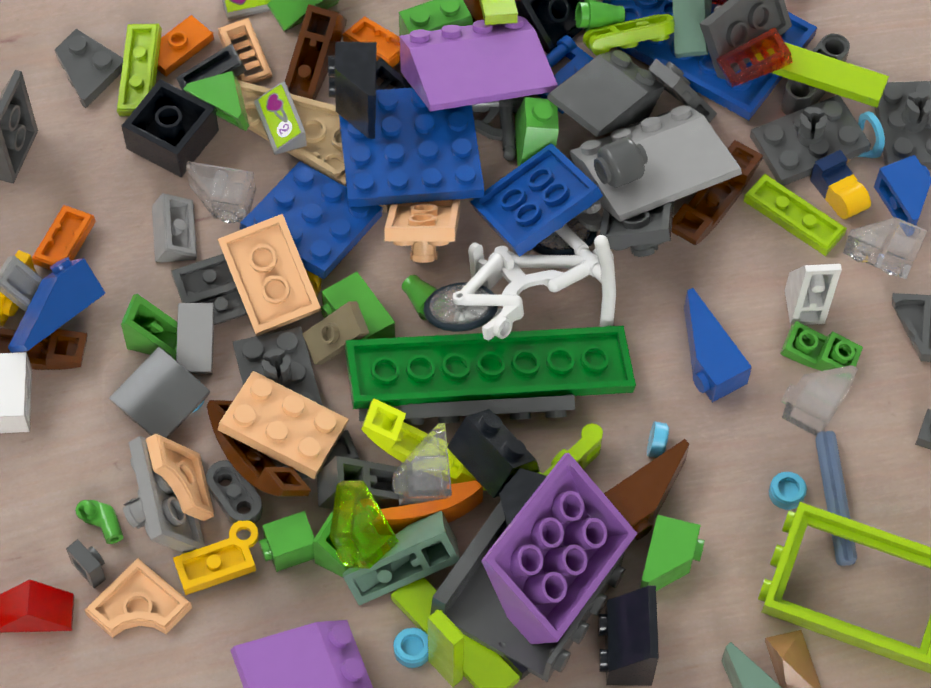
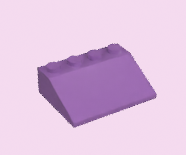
[399,16,558,112]
[481,453,637,645]
[230,620,373,688]

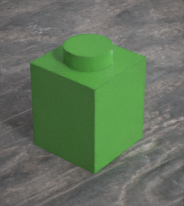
[259,511,315,572]

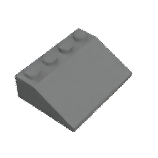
[570,106,742,222]

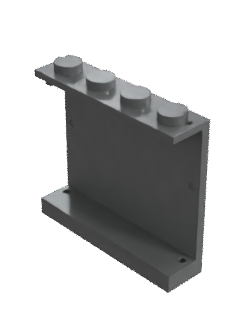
[430,501,626,682]

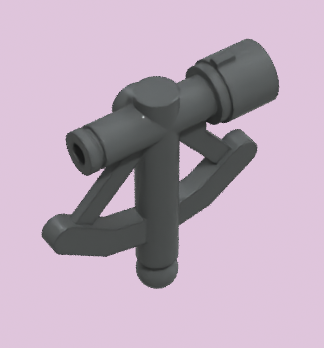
[472,95,532,161]

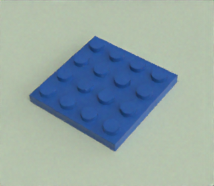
[339,88,484,207]

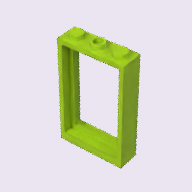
[758,502,931,673]

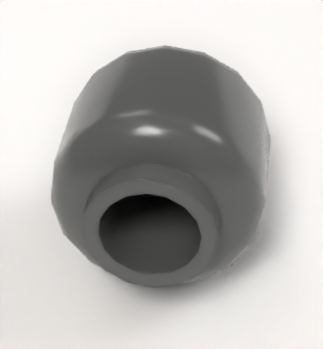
[594,137,648,188]

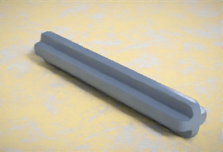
[815,431,858,566]

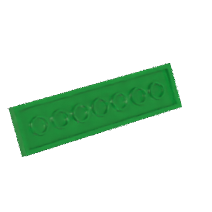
[345,326,636,409]

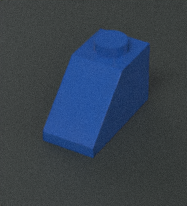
[874,155,931,238]

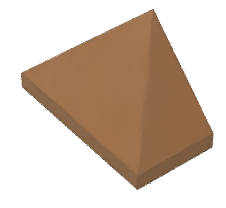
[765,630,821,688]

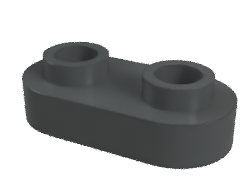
[206,460,263,524]

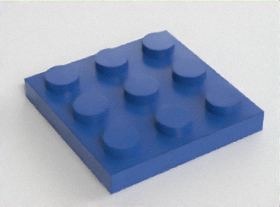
[470,143,603,257]
[240,161,383,279]

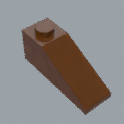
[285,4,347,100]
[604,439,689,540]

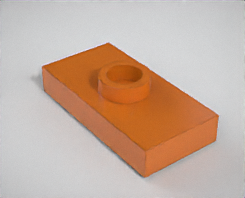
[157,15,214,76]
[342,16,400,68]
[32,205,96,271]

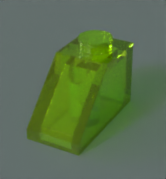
[330,481,399,569]

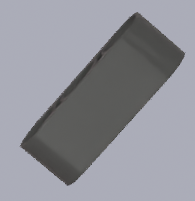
[781,33,850,115]

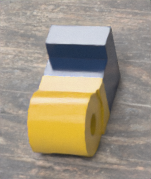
[810,150,871,219]

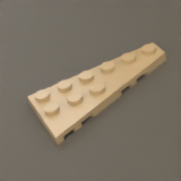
[238,80,391,214]

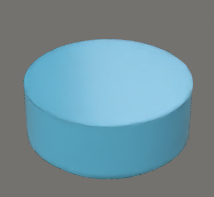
[647,421,669,458]
[769,472,807,510]
[393,628,428,668]

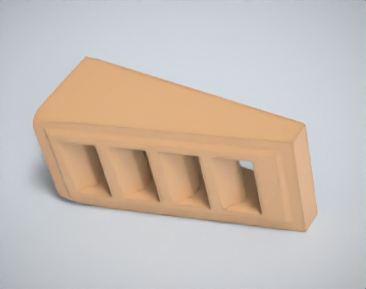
[218,18,272,84]

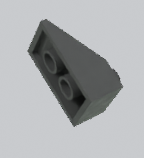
[547,50,665,137]
[0,70,38,184]

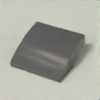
[171,254,248,325]
[109,347,210,438]

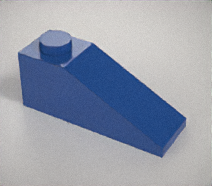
[8,257,106,353]
[684,288,752,403]

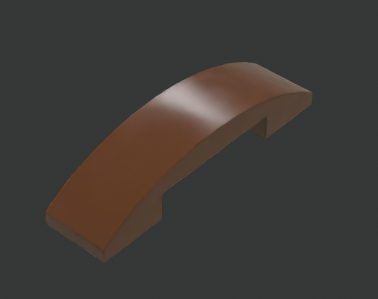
[672,140,763,245]
[0,328,88,370]
[207,400,311,496]

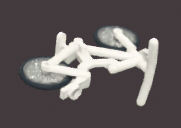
[424,218,616,341]

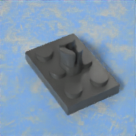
[700,0,792,80]
[875,81,931,170]
[750,95,871,186]
[600,201,674,257]
[232,326,323,406]

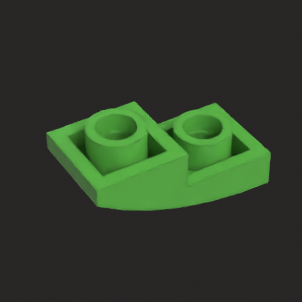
[780,321,863,378]

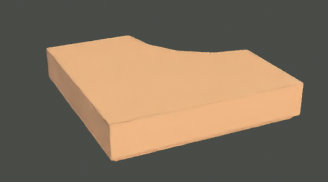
[146,433,214,521]
[85,558,192,638]

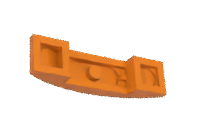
[337,480,483,535]

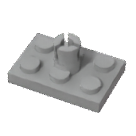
[123,436,205,553]

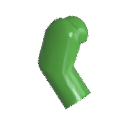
[75,500,124,544]

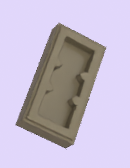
[302,301,369,365]

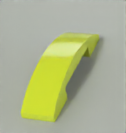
[361,398,486,491]

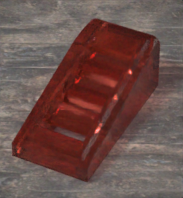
[716,27,793,87]

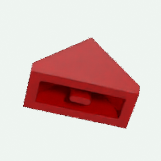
[0,579,74,633]

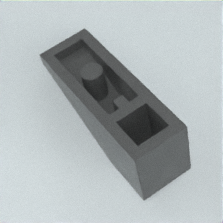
[317,456,436,510]

